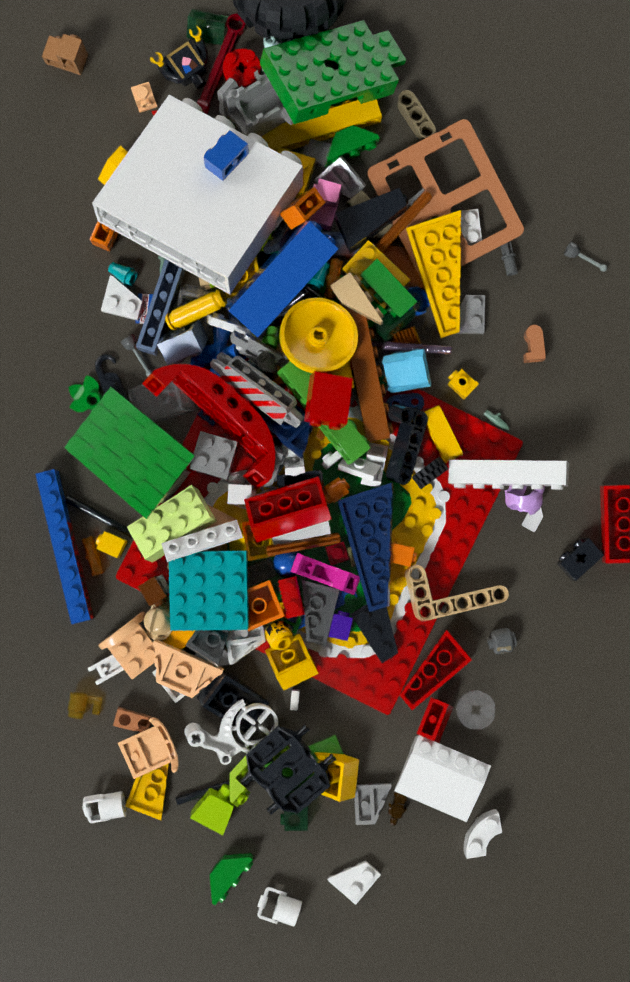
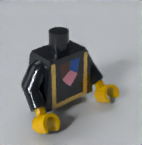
[150,26,208,89]

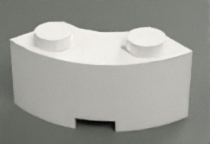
[464,809,502,859]

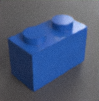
[204,130,249,181]

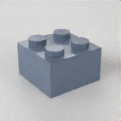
[157,320,209,365]

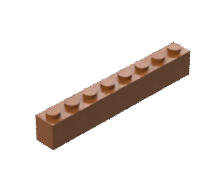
[339,290,393,443]

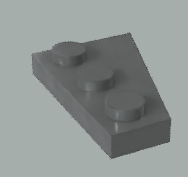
[302,580,339,646]
[186,630,230,667]

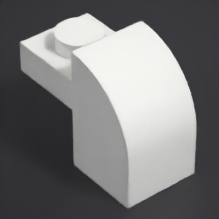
[282,444,305,476]

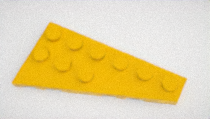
[406,210,461,338]

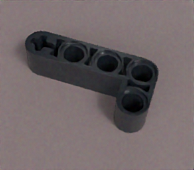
[386,404,428,485]

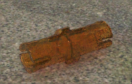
[324,259,343,300]
[81,536,105,576]

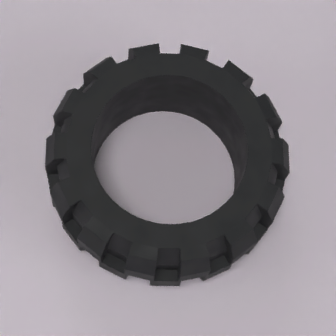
[233,0,346,43]

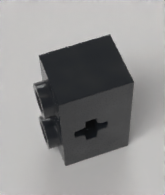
[557,538,604,581]

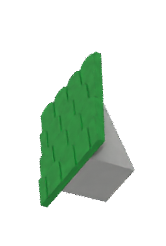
[64,387,195,519]

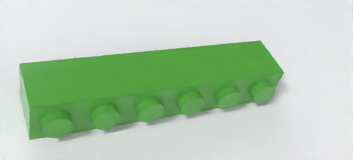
[277,362,371,465]

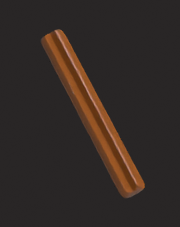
[375,191,432,253]
[266,533,341,556]

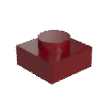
[325,541,349,565]

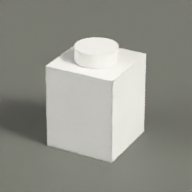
[227,484,256,505]

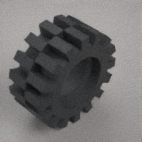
[412,456,449,489]

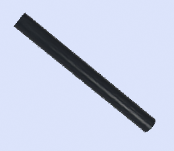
[66,496,133,538]
[175,780,246,805]

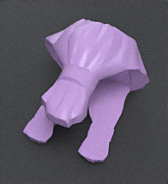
[505,486,545,515]

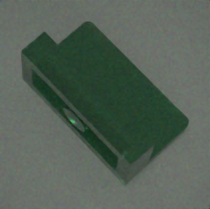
[186,9,229,45]
[373,307,416,341]

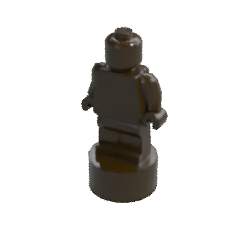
[388,791,409,826]

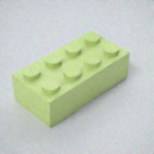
[127,485,217,563]

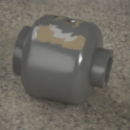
[487,628,517,655]

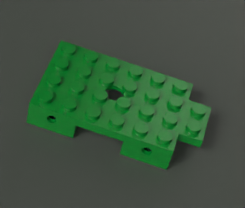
[260,20,406,124]

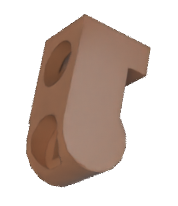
[523,325,546,363]
[113,706,152,732]

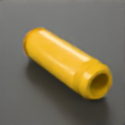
[165,289,227,330]

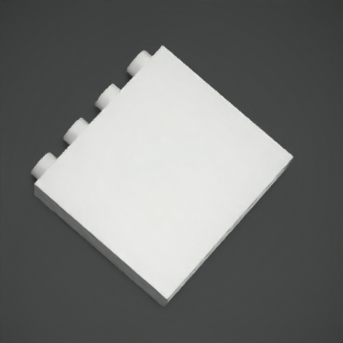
[92,95,303,294]

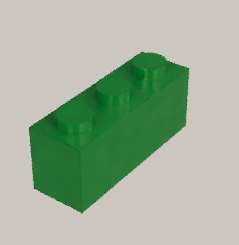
[360,259,417,318]

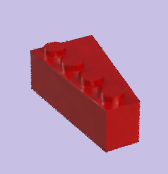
[400,630,472,710]

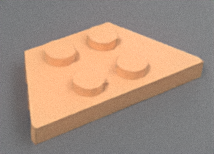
[153,639,224,698]

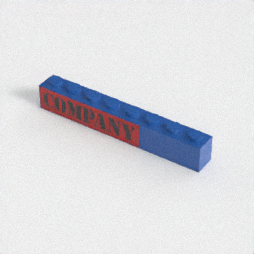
[35,469,94,624]

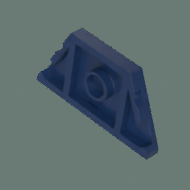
[255,405,313,459]

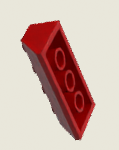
[244,476,332,542]

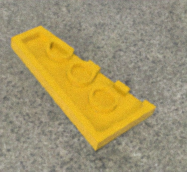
[125,763,169,820]

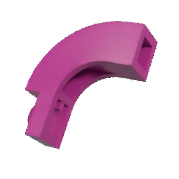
[291,553,360,595]

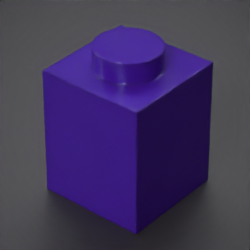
[328,611,353,641]

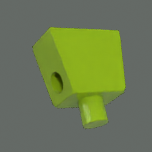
[190,784,234,835]

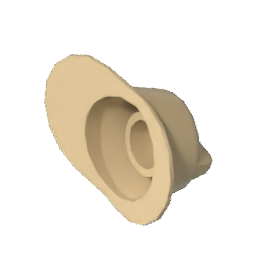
[144,596,172,641]

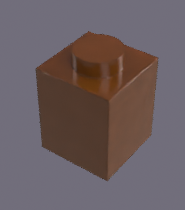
[138,576,169,607]

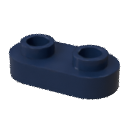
[386,393,424,410]

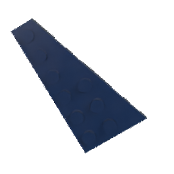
[338,483,393,612]

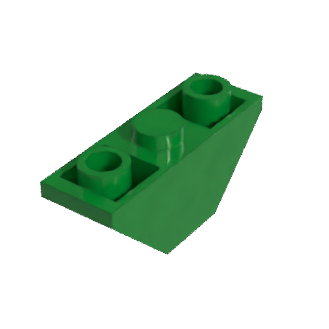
[326,125,380,166]
[210,853,254,905]

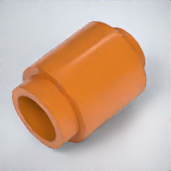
[324,477,350,504]

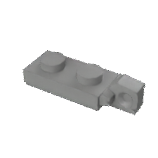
[230,330,282,370]

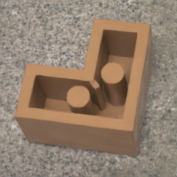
[42,34,88,75]

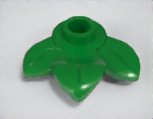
[68,375,103,413]

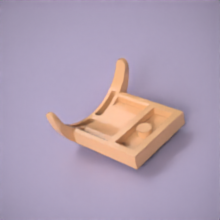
[98,611,155,679]
[118,717,179,779]

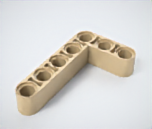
[405,565,509,621]

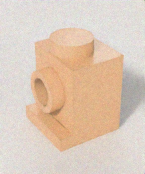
[131,82,157,113]

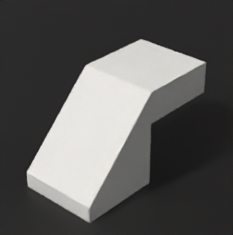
[361,442,388,487]

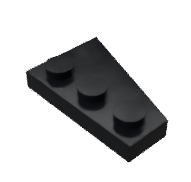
[351,604,398,663]

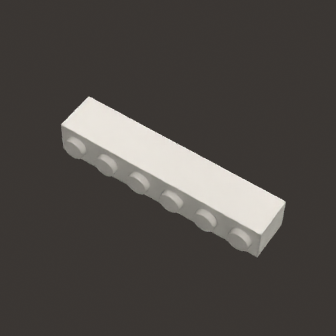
[448,460,569,490]

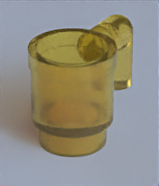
[67,692,102,719]

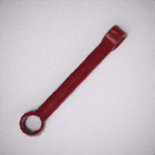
[196,14,246,115]

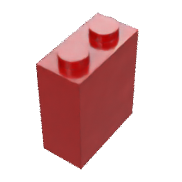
[304,371,353,430]

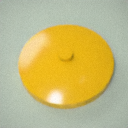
[279,298,358,374]

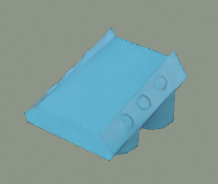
[382,349,431,393]

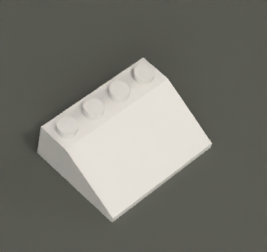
[394,735,491,822]

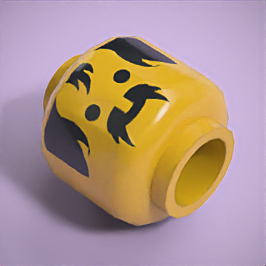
[265,621,293,650]

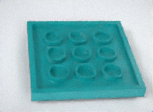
[169,550,249,631]

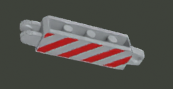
[210,352,305,428]

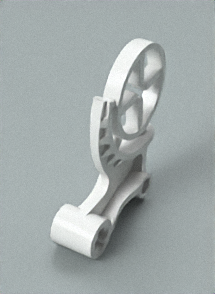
[184,699,278,765]

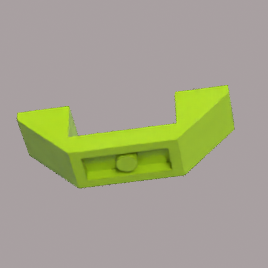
[230,746,289,807]

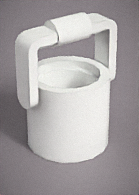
[82,791,127,823]
[257,887,302,927]

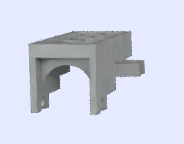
[226,69,293,137]

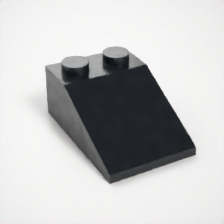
[197,669,270,733]

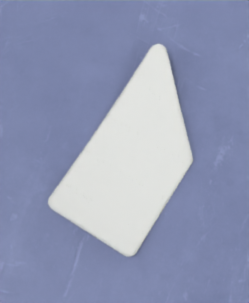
[522,508,543,532]

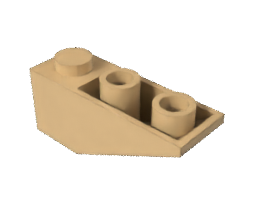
[330,273,384,325]

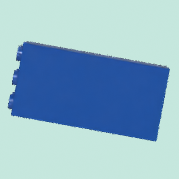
[226,220,338,337]

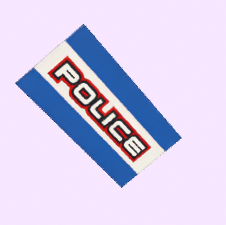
[136,293,153,324]

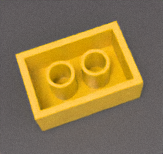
[342,240,410,309]

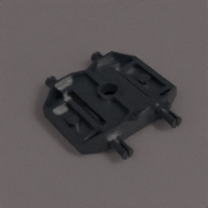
[240,724,337,815]

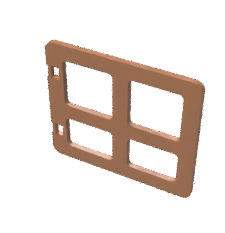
[368,119,524,280]

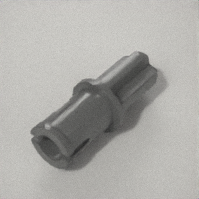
[500,241,518,276]

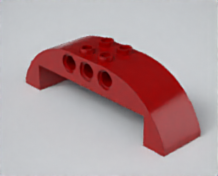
[142,364,275,489]

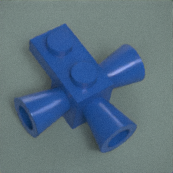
[190,327,246,377]

